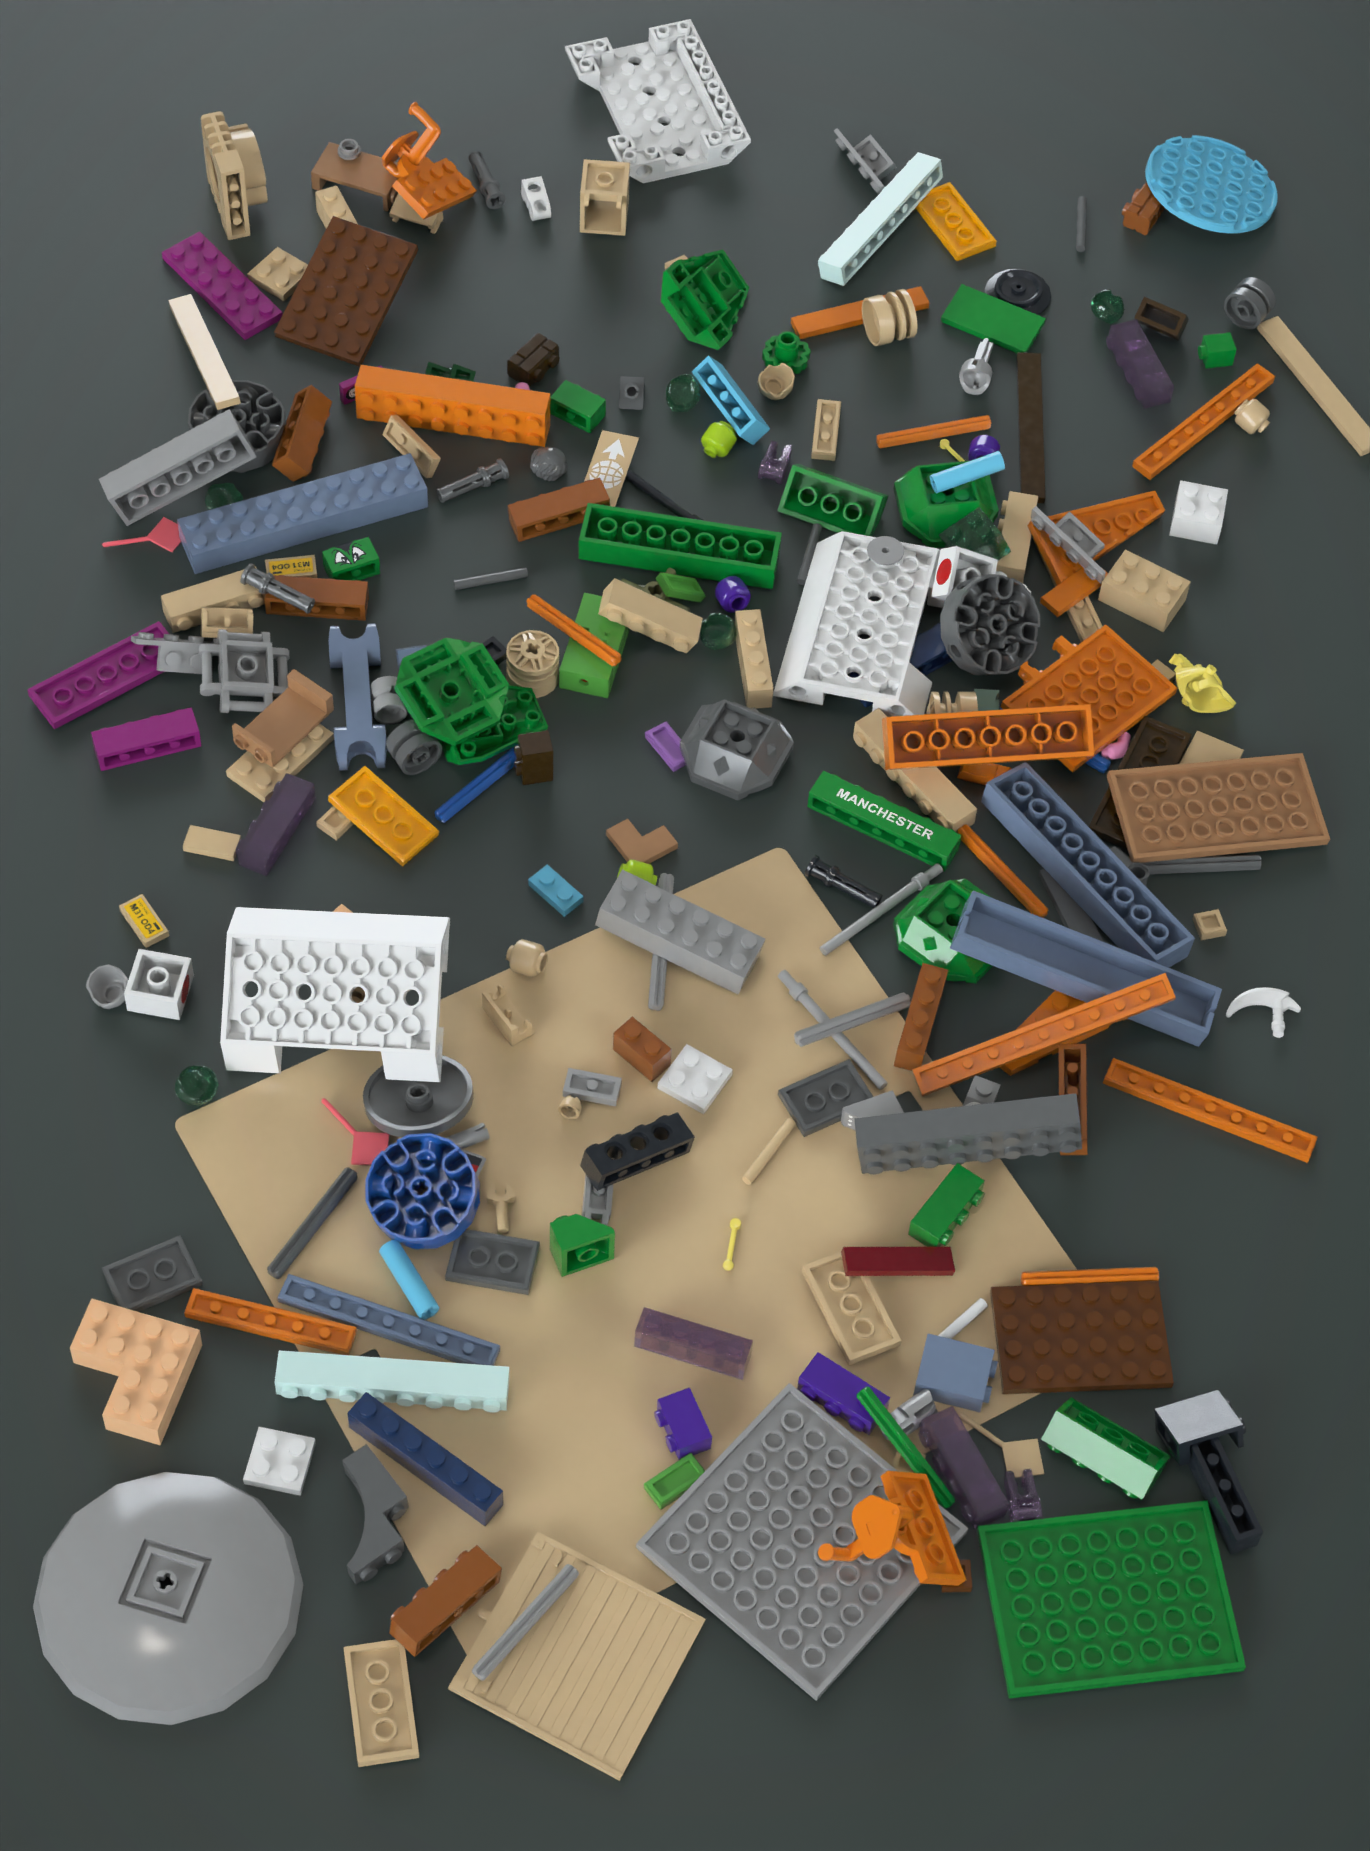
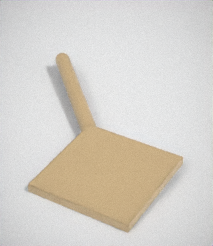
[958,1412,1044,1479]

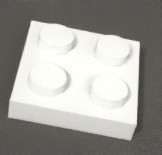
[657,1044,733,1114]
[243,1427,316,1496]

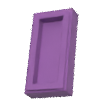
[645,722,686,772]

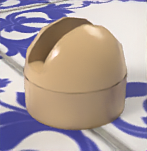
[558,1095,582,1119]

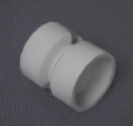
[370,676,407,724]

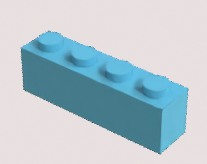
[692,355,770,445]

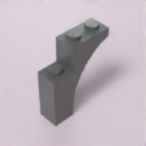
[342,1444,409,1585]

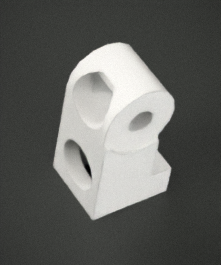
[521,176,551,221]

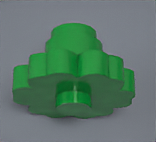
[762,331,810,374]

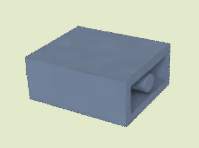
[913,1334,998,1412]

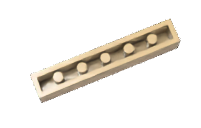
[853,708,977,833]

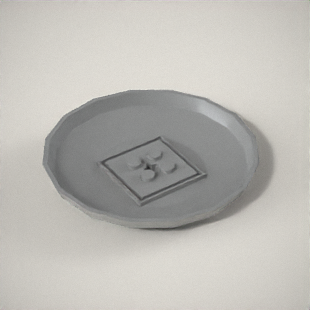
[33,1472,303,1725]

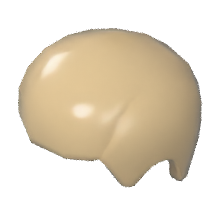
[757,363,795,400]

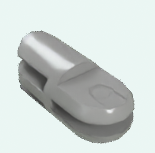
[881,1389,938,1441]

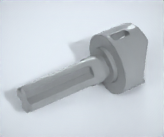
[959,338,994,395]

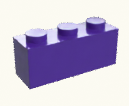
[797,1352,890,1435]

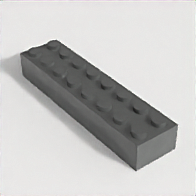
[854,1093,1082,1175]

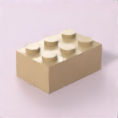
[1098,550,1191,632]

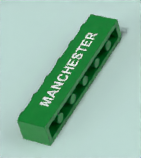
[807,770,961,872]

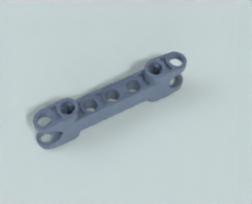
[328,623,387,771]

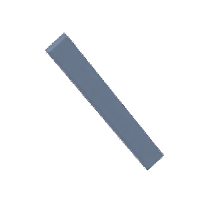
[277,1274,500,1366]

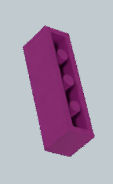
[91,707,201,771]

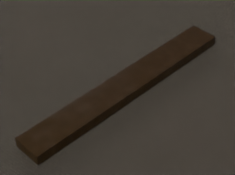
[1017,352,1046,503]

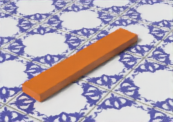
[791,286,930,339]
[184,1288,357,1355]

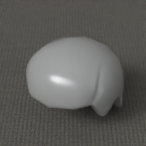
[86,964,128,1009]

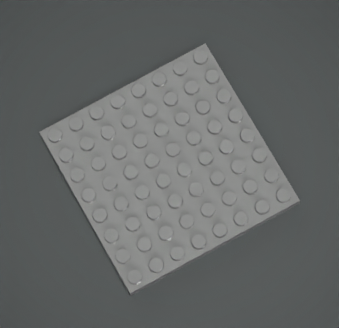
[636,1383,968,1701]

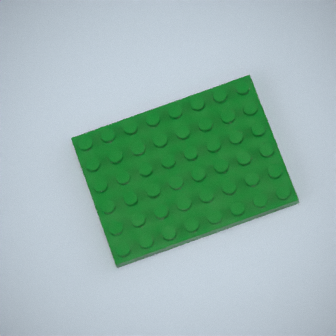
[977,1501,1246,1699]

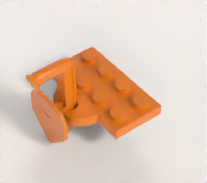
[382,102,477,220]
[818,1471,966,1586]

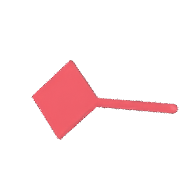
[102,517,181,553]
[321,1098,389,1166]

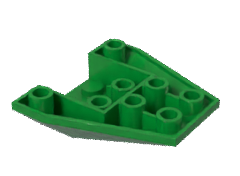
[439,686,548,765]

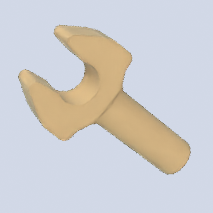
[487,1183,515,1234]

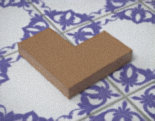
[606,819,678,864]

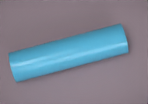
[930,451,1005,494]
[379,1240,439,1320]

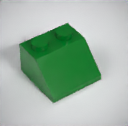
[550,1214,615,1277]

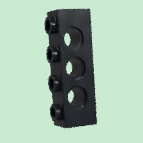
[580,1112,695,1191]

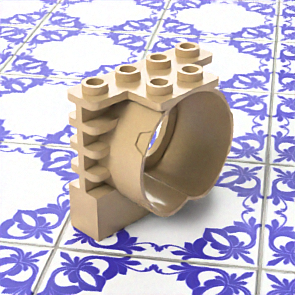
[201,111,268,240]

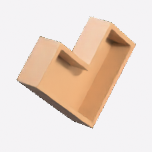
[70,1298,202,1445]

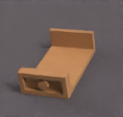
[311,142,400,211]
[232,669,334,768]

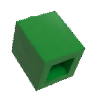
[1198,332,1237,369]

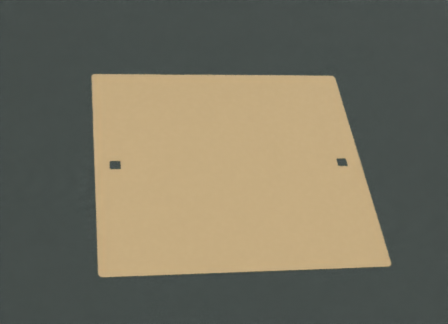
[175,848,1077,1654]

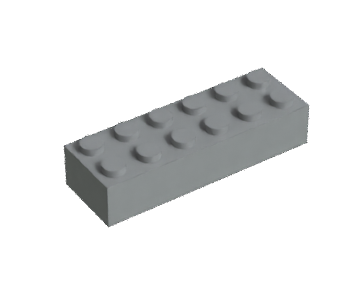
[99,409,257,526]
[595,870,765,994]

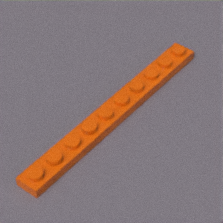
[912,973,1176,1096]

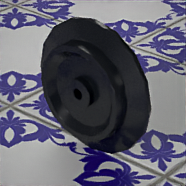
[984,269,1051,315]

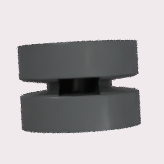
[1224,277,1276,329]
[386,720,442,775]

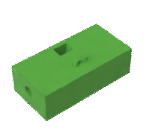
[559,593,630,698]

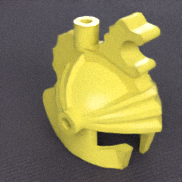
[1169,654,1236,713]

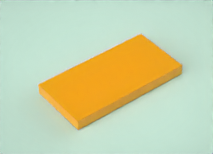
[916,182,997,261]
[328,766,439,867]

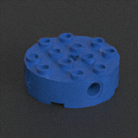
[365,1133,480,1250]

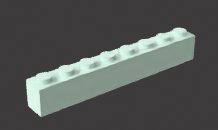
[818,152,943,286]
[275,1350,510,1413]

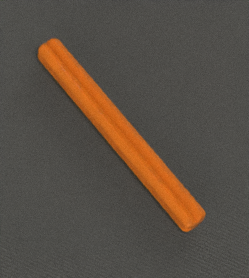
[876,415,991,449]
[526,594,621,666]
[957,824,1048,918]
[1021,1267,1159,1286]

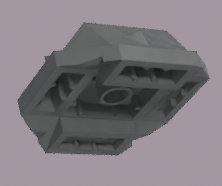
[679,699,794,801]

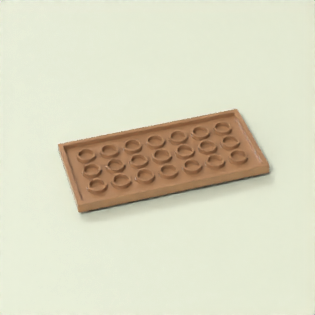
[1107,753,1330,863]

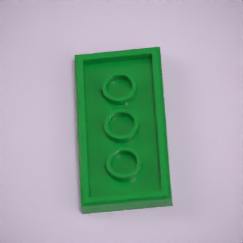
[941,284,1046,353]

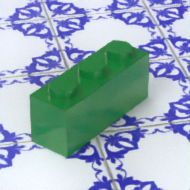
[908,1163,985,1247]

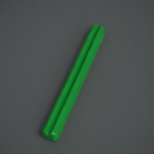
[856,1386,956,1509]

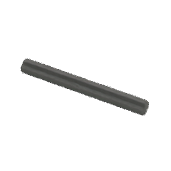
[1143,855,1262,874]
[267,1167,358,1279]

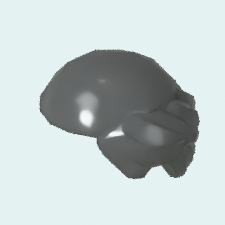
[530,446,568,481]

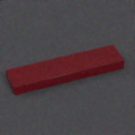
[841,1247,955,1276]

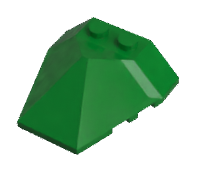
[661,249,749,350]

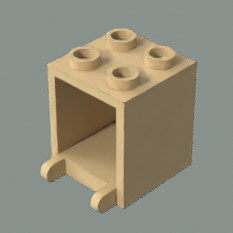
[580,159,630,236]

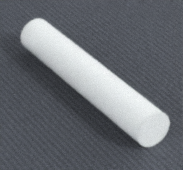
[938,1298,988,1339]

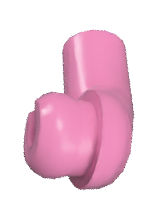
[1101,732,1131,760]

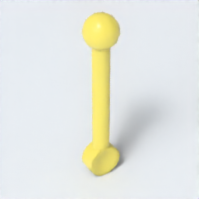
[940,439,965,462]
[723,1218,741,1271]

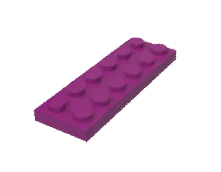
[162,231,283,340]
[27,621,169,729]

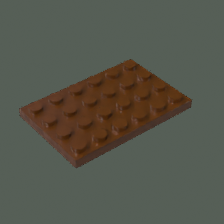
[274,216,419,367]
[990,1281,1174,1394]

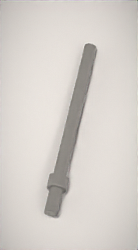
[820,863,943,956]
[778,970,887,1090]

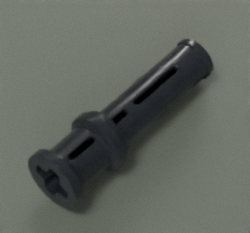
[805,855,883,909]

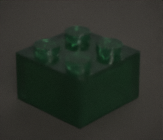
[939,507,1011,560]

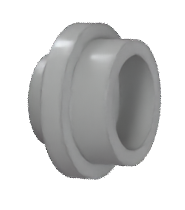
[338,139,361,160]

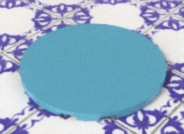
[1145,135,1278,233]

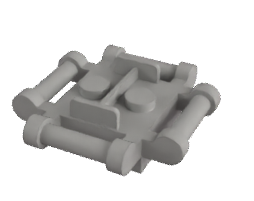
[199,629,290,713]

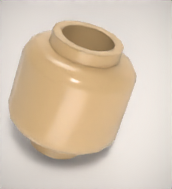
[1234,399,1270,434]
[506,939,548,977]

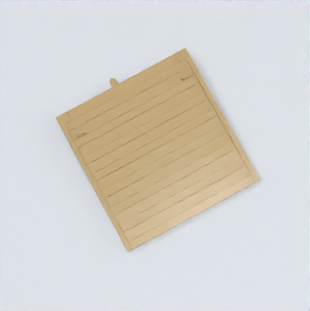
[448,1531,706,1781]

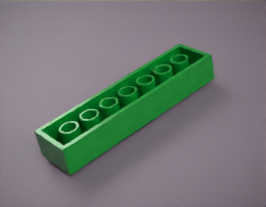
[578,503,782,589]

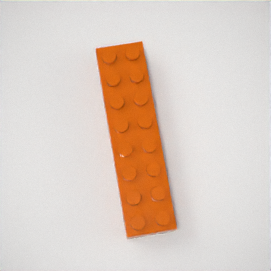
[355,365,550,447]
[882,704,1094,770]

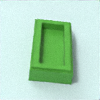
[656,572,706,602]
[644,1453,705,1510]

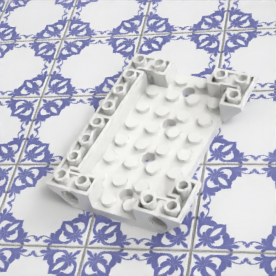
[565,19,751,183]
[773,531,945,717]
[220,907,450,1082]

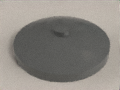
[363,1055,474,1137]

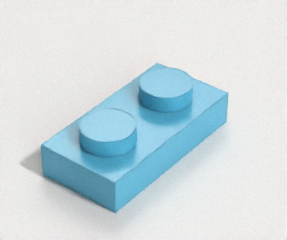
[528,864,584,917]

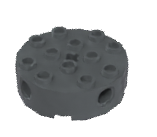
[188,380,286,473]
[940,574,1040,676]

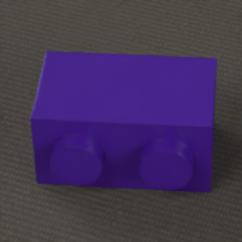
[654,1387,712,1460]

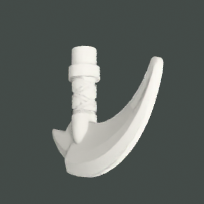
[1226,987,1301,1038]

